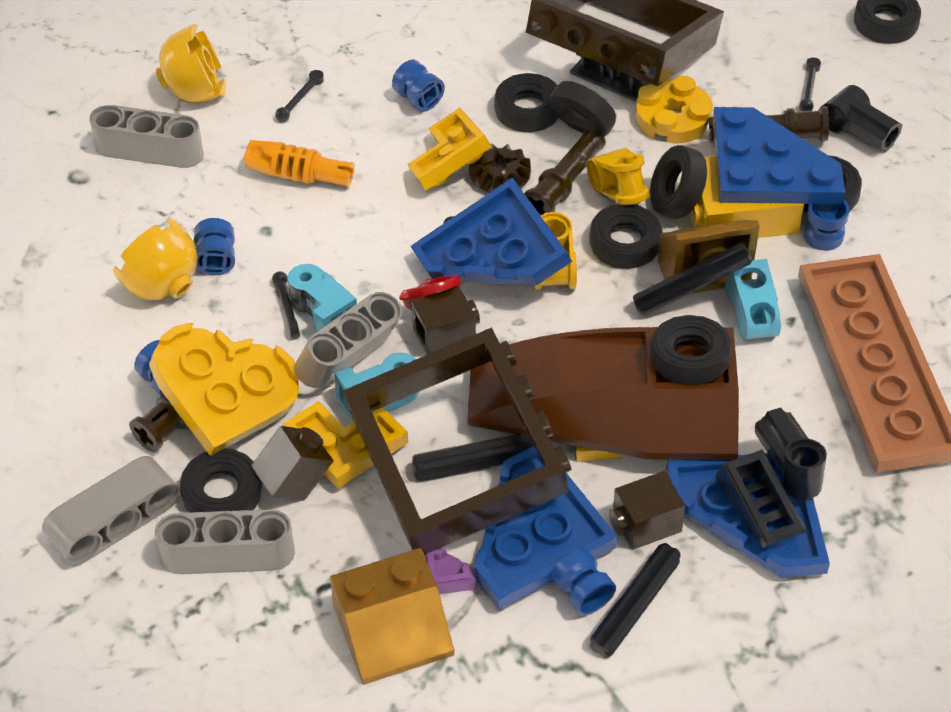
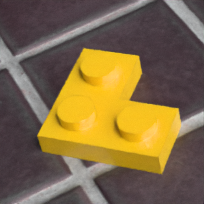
[407,107,492,191]
[283,401,409,489]

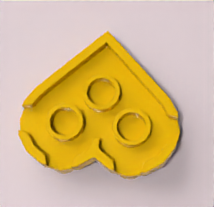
[149,323,299,456]

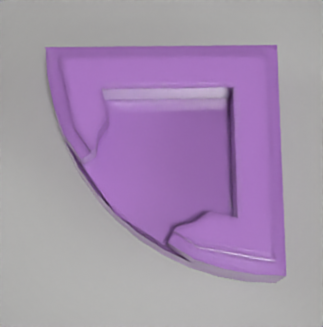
[424,548,477,594]

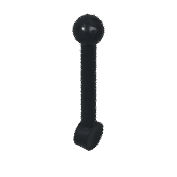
[799,57,821,111]
[275,70,324,122]
[272,271,300,338]

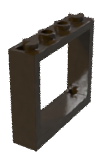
[525,0,724,86]
[342,327,572,555]

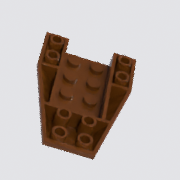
[467,327,739,460]

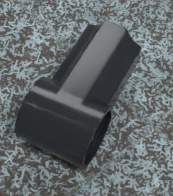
[821,85,903,153]
[755,407,827,500]

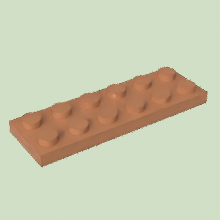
[798,254,951,473]

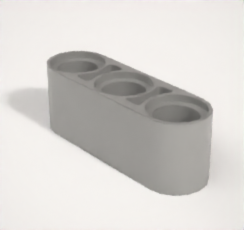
[89,105,204,168]
[294,292,402,388]
[42,456,180,565]
[154,509,295,574]

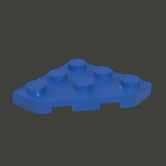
[713,107,845,204]
[410,178,573,285]
[474,446,618,610]
[666,453,830,578]

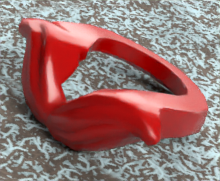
[399,274,462,311]

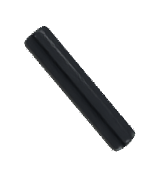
[633,243,752,315]
[412,434,533,480]
[590,543,681,658]

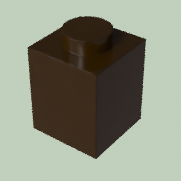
[412,286,480,354]
[251,426,334,500]
[609,471,686,550]

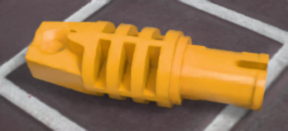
[244,140,355,188]

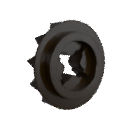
[469,144,531,193]

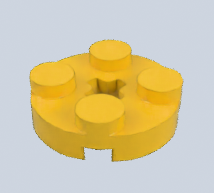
[635,76,713,144]

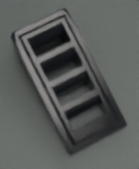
[715,449,806,548]

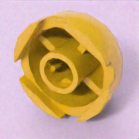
[156,24,226,103]
[113,219,198,301]

